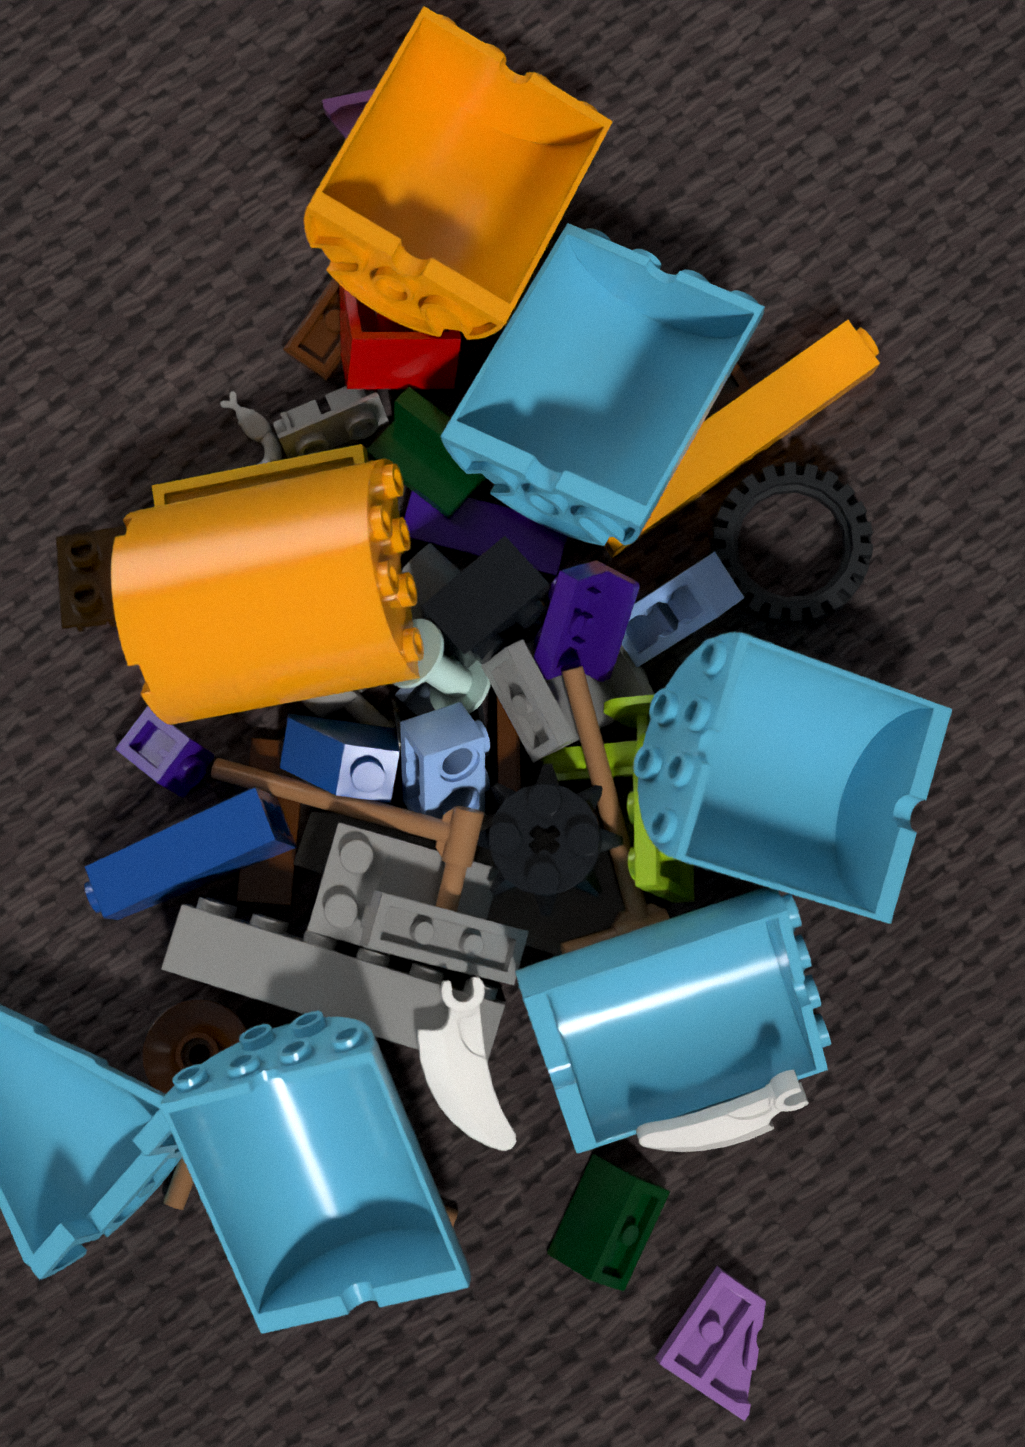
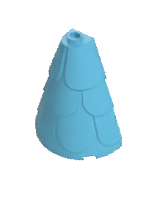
[0,1004,182,1280]

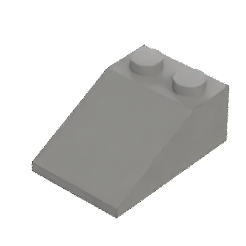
[307,822,499,976]

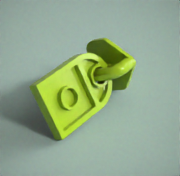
[543,694,694,903]

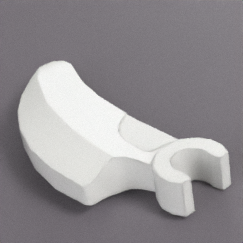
[417,977,516,1151]
[636,1070,809,1152]

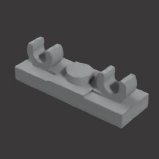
[359,890,529,985]

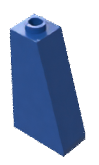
[84,788,297,920]

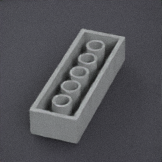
[161,897,506,1062]

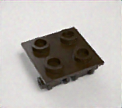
[56,526,127,632]

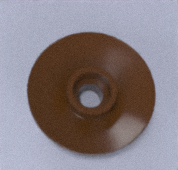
[143,1000,247,1094]

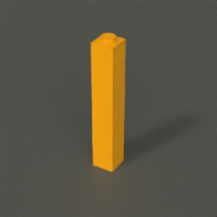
[604,320,880,558]

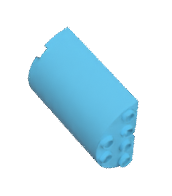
[440,223,765,546]
[633,632,952,924]
[515,887,831,1154]
[159,1011,471,1334]

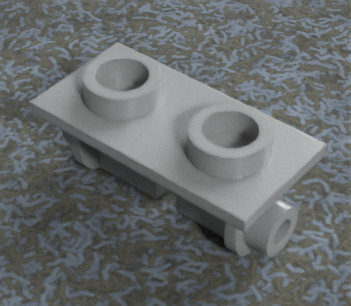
[272,386,390,458]

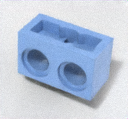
[622,552,744,667]
[400,702,490,819]

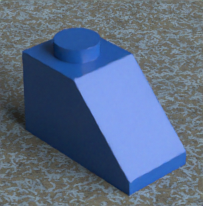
[280,713,400,803]

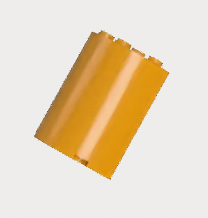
[304,6,613,340]
[111,459,424,725]

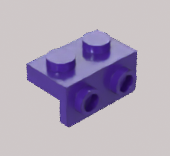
[533,560,639,682]

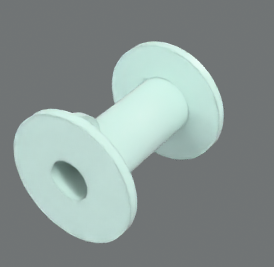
[392,619,490,714]

